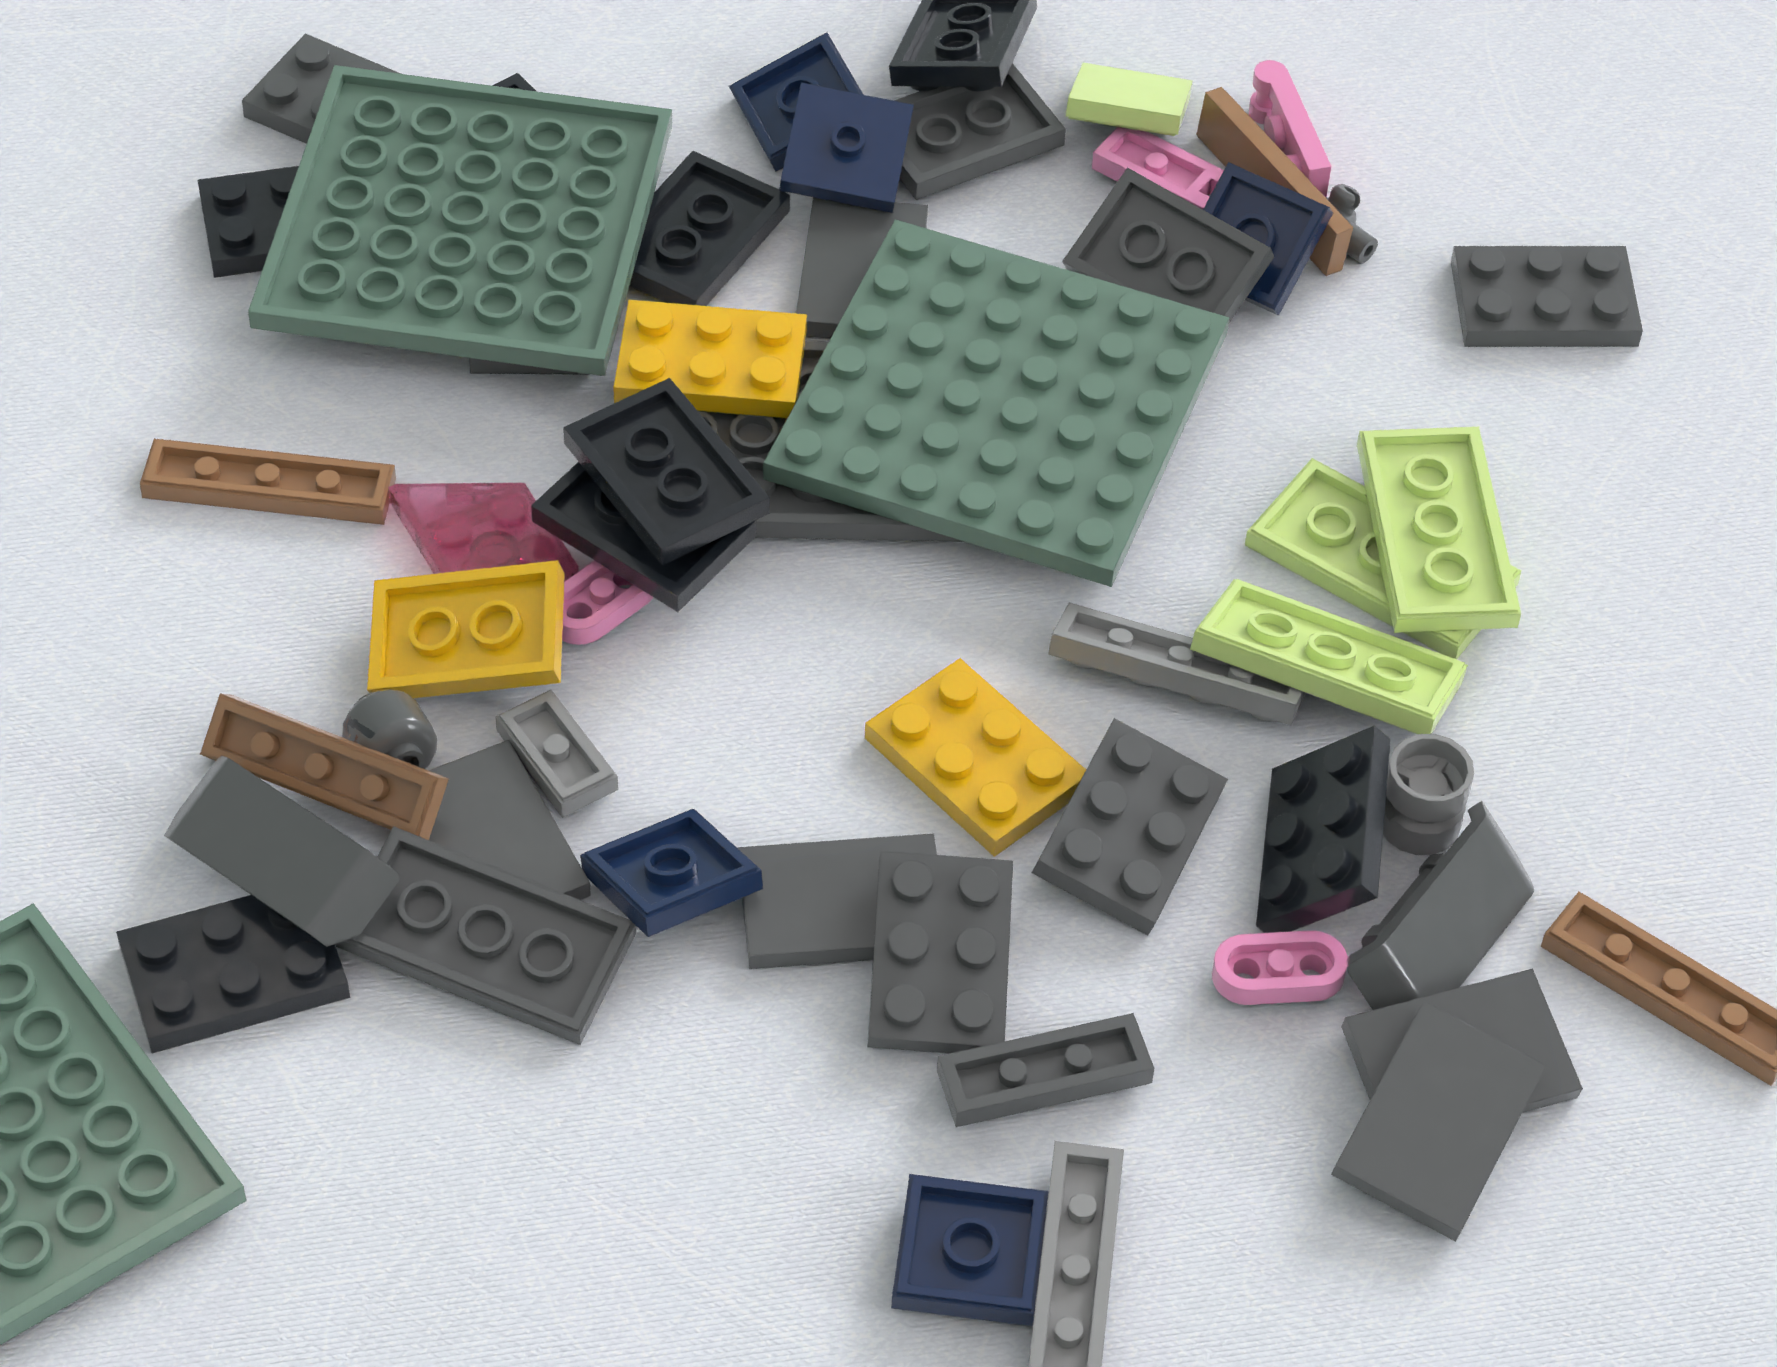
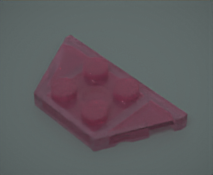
[388,483,579,582]

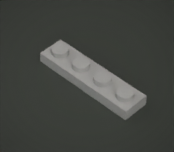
[1048,602,1306,725]
[1028,1141,1124,1367]

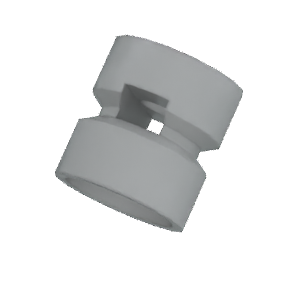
[1383,734,1474,855]

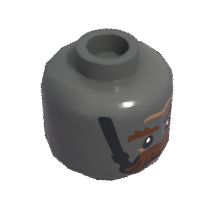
[342,689,437,769]

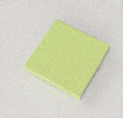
[1066,62,1193,136]

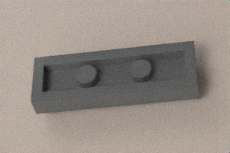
[937,1013,1155,1127]

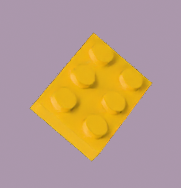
[613,300,807,418]
[367,560,565,698]
[865,658,1086,857]

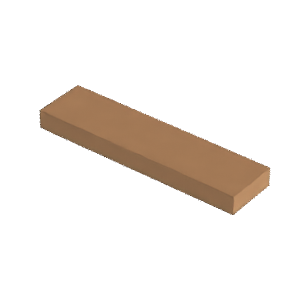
[1196,87,1353,276]
[140,438,396,525]
[200,693,449,840]
[1541,891,1777,1086]

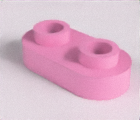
[562,561,653,645]
[1212,931,1348,1005]

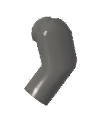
[1326,184,1378,263]

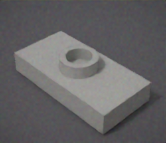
[495,690,618,818]

